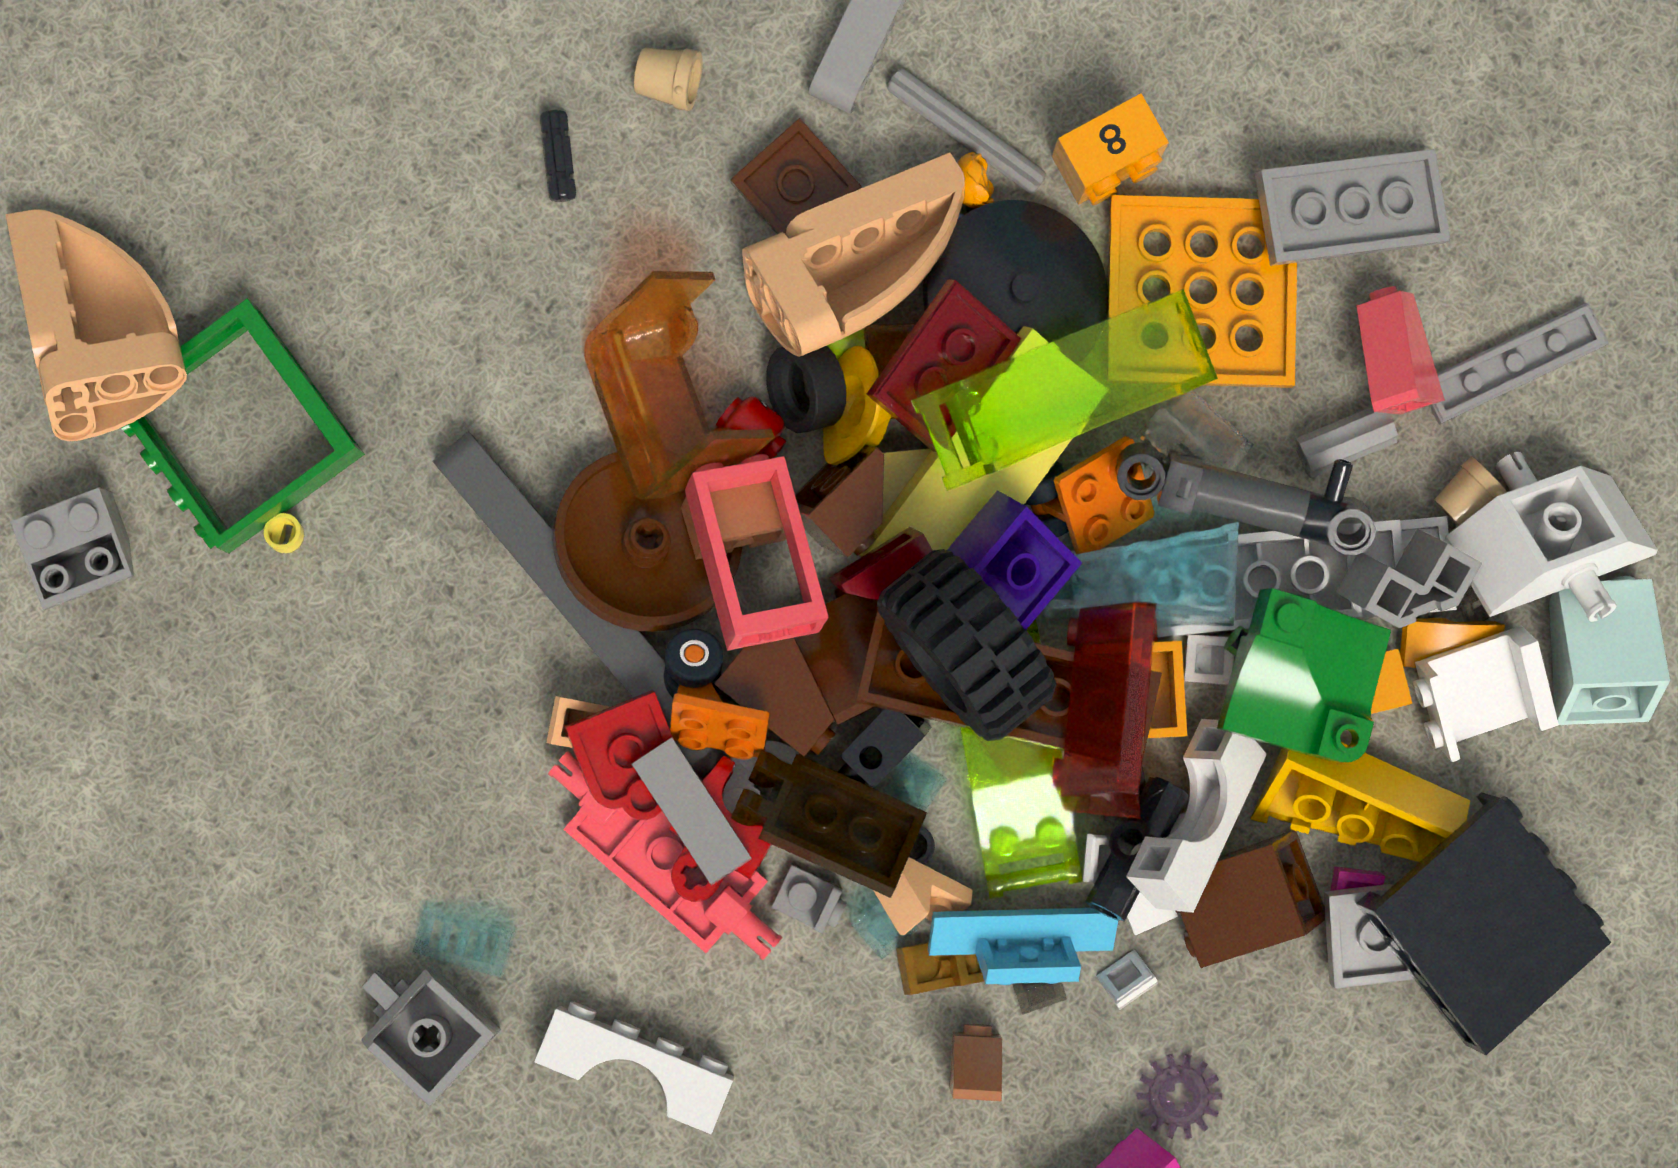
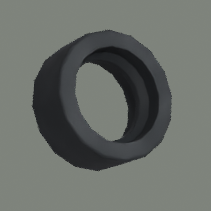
[766,346,846,433]

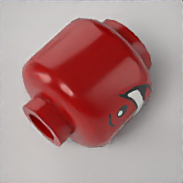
[715,396,787,462]

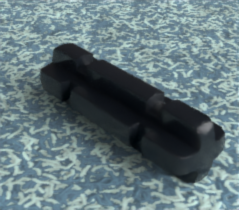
[540,110,576,202]

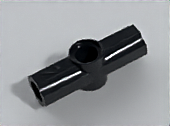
[1085,777,1189,922]

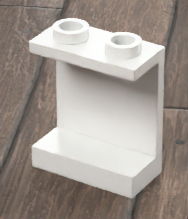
[1413,625,1559,762]

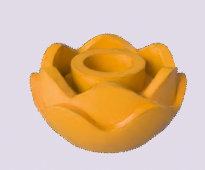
[957,152,994,209]

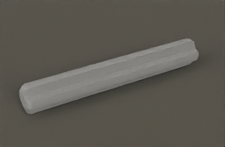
[887,69,1046,194]

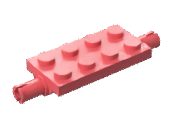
[548,751,783,960]

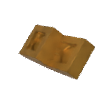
[896,942,984,995]

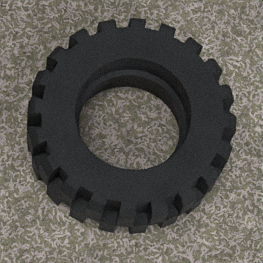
[877,549,1056,741]

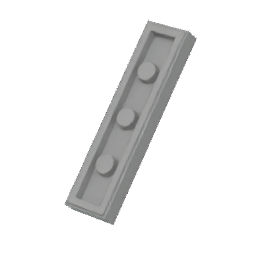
[1430,302,1609,425]

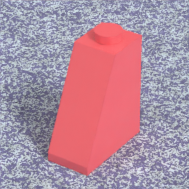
[1356,286,1445,415]

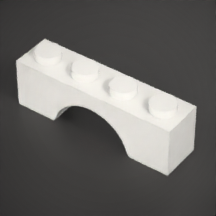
[1126,719,1267,913]
[534,1001,734,1134]

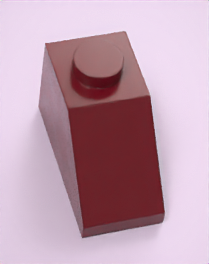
[829,527,933,600]

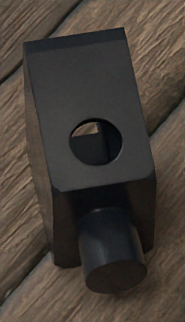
[837,709,932,788]

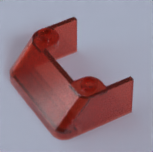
[1052,601,1159,819]

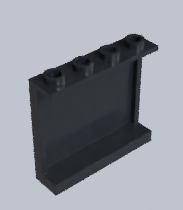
[1356,792,1611,1055]

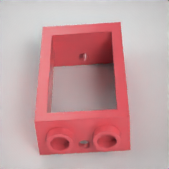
[685,454,829,651]

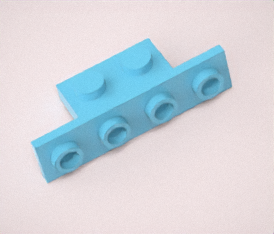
[928,908,1118,985]

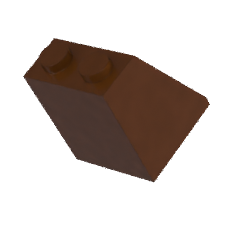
[794,588,878,726]
[715,638,836,757]
[1176,830,1325,968]

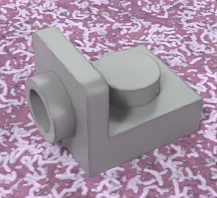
[771,865,847,933]

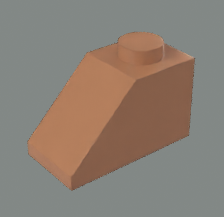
[950,1024,1002,1101]

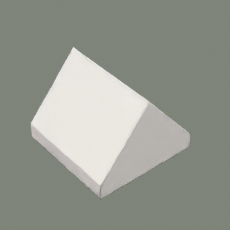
[1096,950,1158,1010]

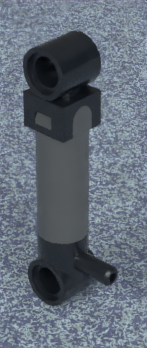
[1116,442,1376,555]

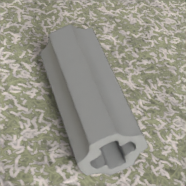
[1295,407,1398,478]

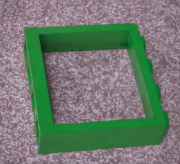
[121,298,365,554]

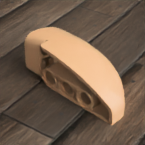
[742,152,965,357]
[5,209,187,441]

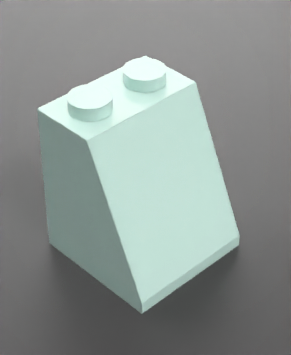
[1549,576,1670,725]

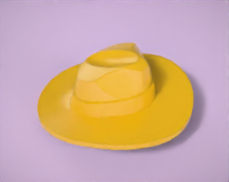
[823,346,891,465]

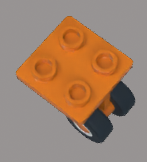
[1024,436,1155,559]
[664,629,770,760]

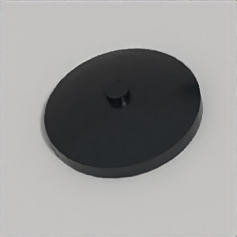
[923,200,1108,365]

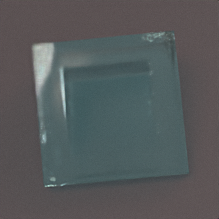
[851,901,918,960]

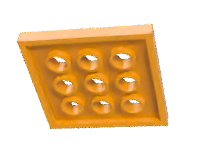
[1106,195,1297,388]

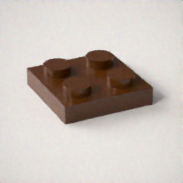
[730,118,862,237]

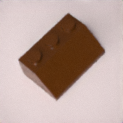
[795,445,884,557]

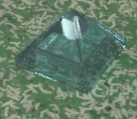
[882,753,947,812]

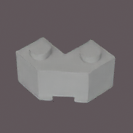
[1336,529,1482,628]

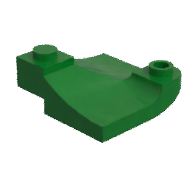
[1217,588,1391,762]

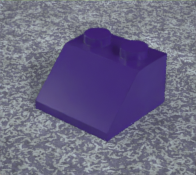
[947,490,1082,629]

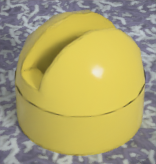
[264,513,304,553]

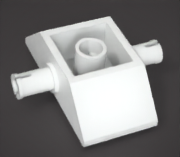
[1444,452,1658,622]

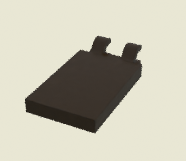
[731,751,927,898]

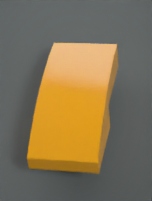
[1400,618,1505,668]

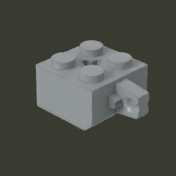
[361,966,501,1106]

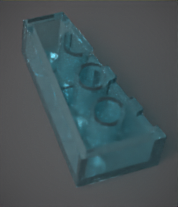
[1042,522,1239,626]

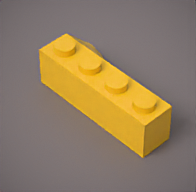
[1250,742,1470,862]

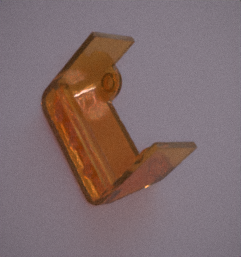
[584,271,775,500]

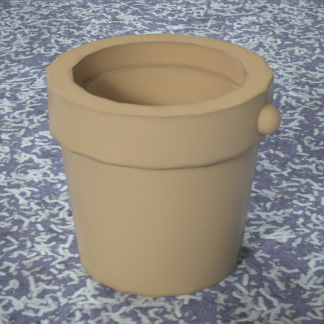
[634,48,703,111]
[1434,456,1507,526]

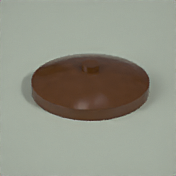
[553,448,742,632]

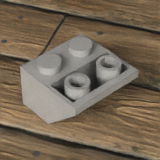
[10,487,134,610]

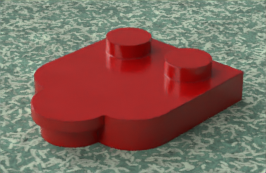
[564,690,674,820]

